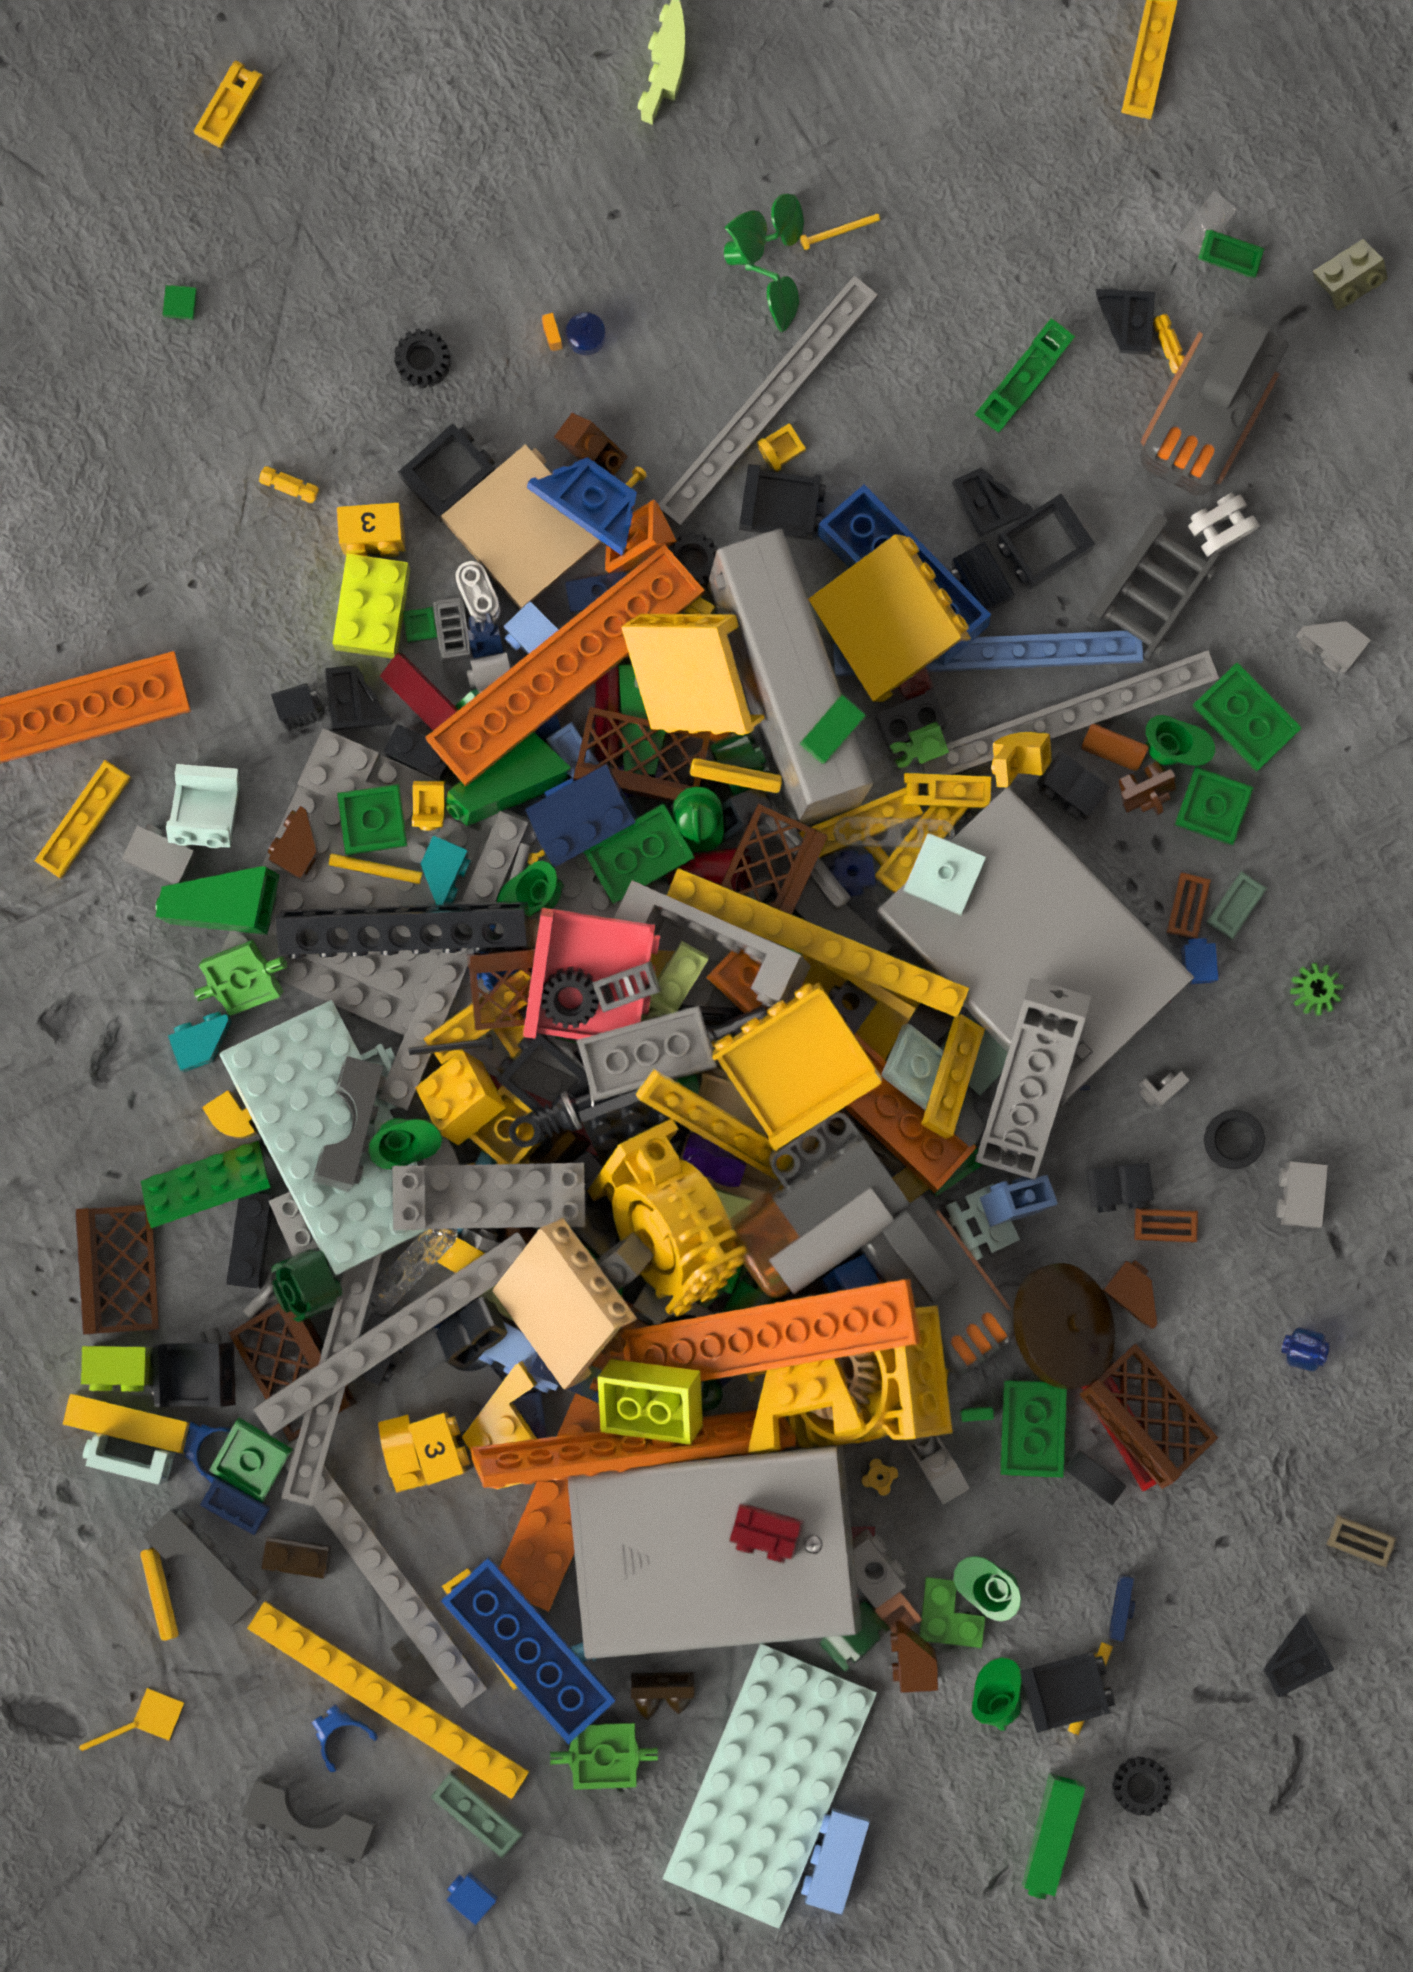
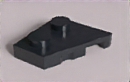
[1096,288,1155,355]
[952,468,1033,537]
[324,665,392,731]
[1263,1615,1334,1699]

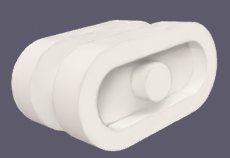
[1188,493,1260,558]
[456,561,501,624]

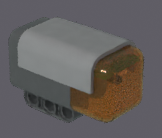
[729,1110,911,1297]

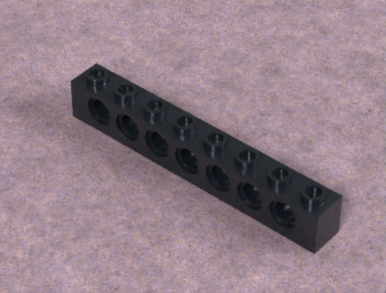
[275,901,531,959]

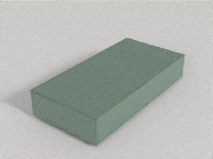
[1206,871,1267,940]

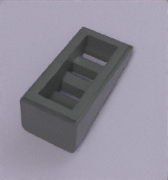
[433,597,472,663]
[593,961,661,1012]

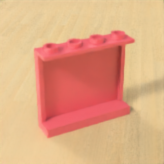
[523,908,660,1040]

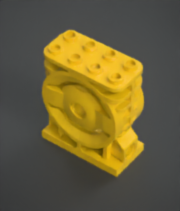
[587,1119,748,1317]
[789,1306,952,1448]

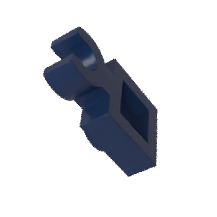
[468,613,504,659]

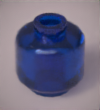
[566,312,606,356]
[1281,1327,1330,1372]

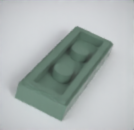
[430,1772,523,1859]

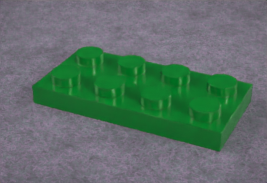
[141,1140,271,1228]

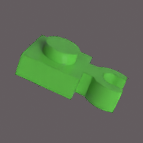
[890,722,949,768]

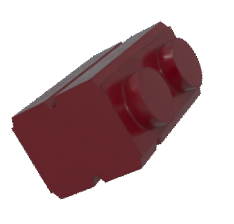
[729,1503,804,1563]

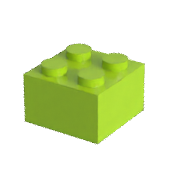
[81,1346,153,1392]

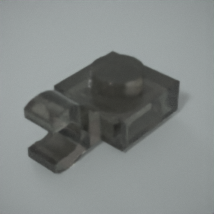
[391,1640,440,1698]

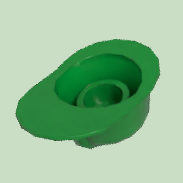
[1145,715,1215,766]
[673,786,724,852]
[496,861,565,917]
[368,1118,442,1170]
[954,1556,1021,1621]
[972,1658,1022,1731]

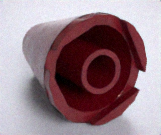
[664,848,751,892]

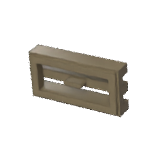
[1326,1515,1397,1567]

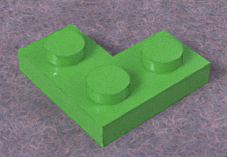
[919,1577,985,1648]

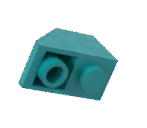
[420,835,472,905]
[168,1012,232,1072]

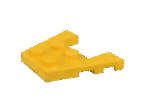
[749,1358,866,1455]
[462,1361,537,1490]

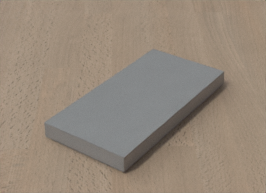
[577,1006,717,1102]

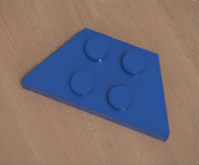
[527,457,637,556]

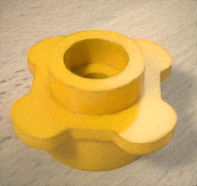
[862,1459,898,1496]

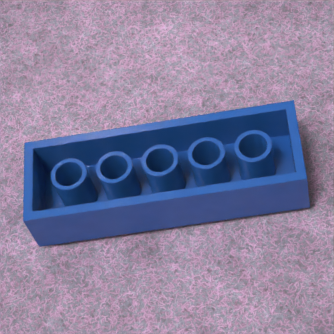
[818,484,991,665]
[441,1556,616,1744]

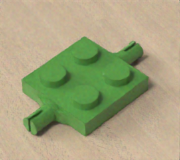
[194,940,287,1016]
[550,1722,658,1790]

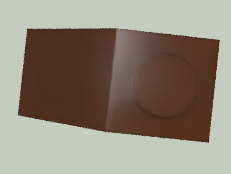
[1102,1260,1157,1329]

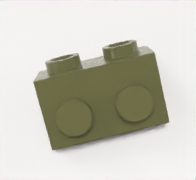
[1313,239,1388,311]

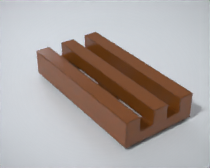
[1166,872,1211,939]
[1134,1209,1198,1243]

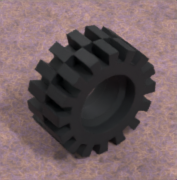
[394,328,451,388]
[667,531,718,587]
[541,967,599,1029]
[1112,1756,1172,1816]

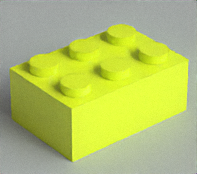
[332,553,411,659]
[598,1359,703,1445]

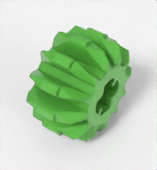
[1289,963,1344,1016]

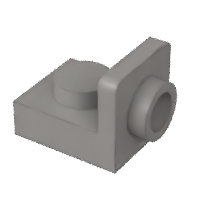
[1139,1071,1190,1107]
[460,1228,501,1252]

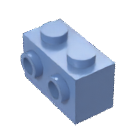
[980,1175,1058,1227]

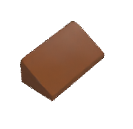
[1081,723,1149,771]

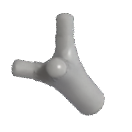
[243,1271,278,1319]

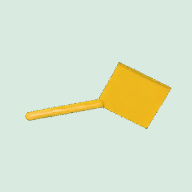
[79,1688,184,1751]

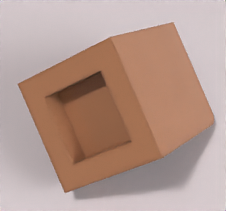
[873,1592,922,1633]

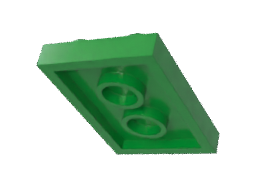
[1192,663,1302,772]
[584,804,695,905]
[1000,1380,1067,1478]

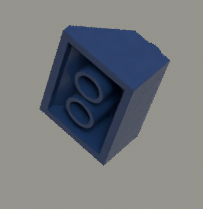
[525,763,638,868]

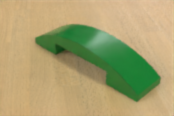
[975,318,1075,434]

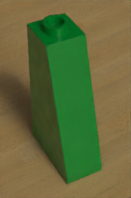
[619,665,667,778]
[445,732,571,826]
[155,866,280,935]
[1022,1773,1085,1899]

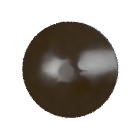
[1013,1263,1115,1389]

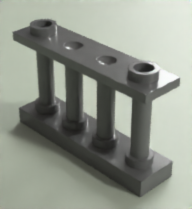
[1086,514,1219,660]

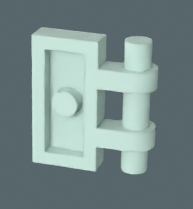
[945,1184,1020,1260]

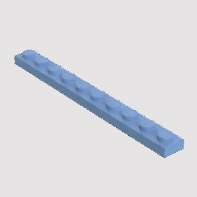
[833,631,1143,676]

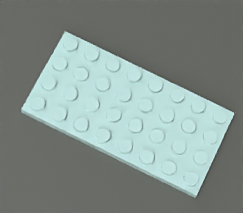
[219,1000,430,1277]
[663,1643,877,1929]

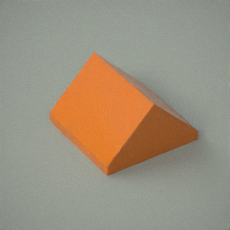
[605,499,677,573]

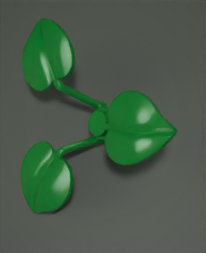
[724,193,804,332]

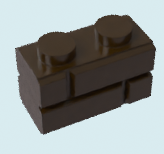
[261,1536,332,1579]

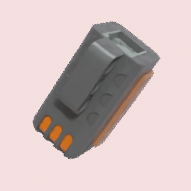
[1140,308,1289,496]
[858,1194,1015,1374]

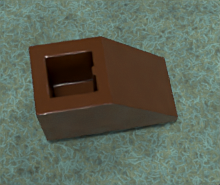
[554,413,628,476]
[268,806,319,882]
[890,1621,938,1693]

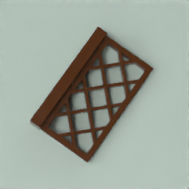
[573,707,711,804]
[720,803,828,945]
[467,947,536,1030]
[75,1205,159,1335]
[229,1303,357,1442]
[1079,1343,1218,1489]

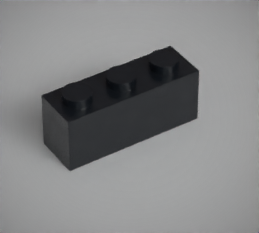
[226,1193,275,1289]

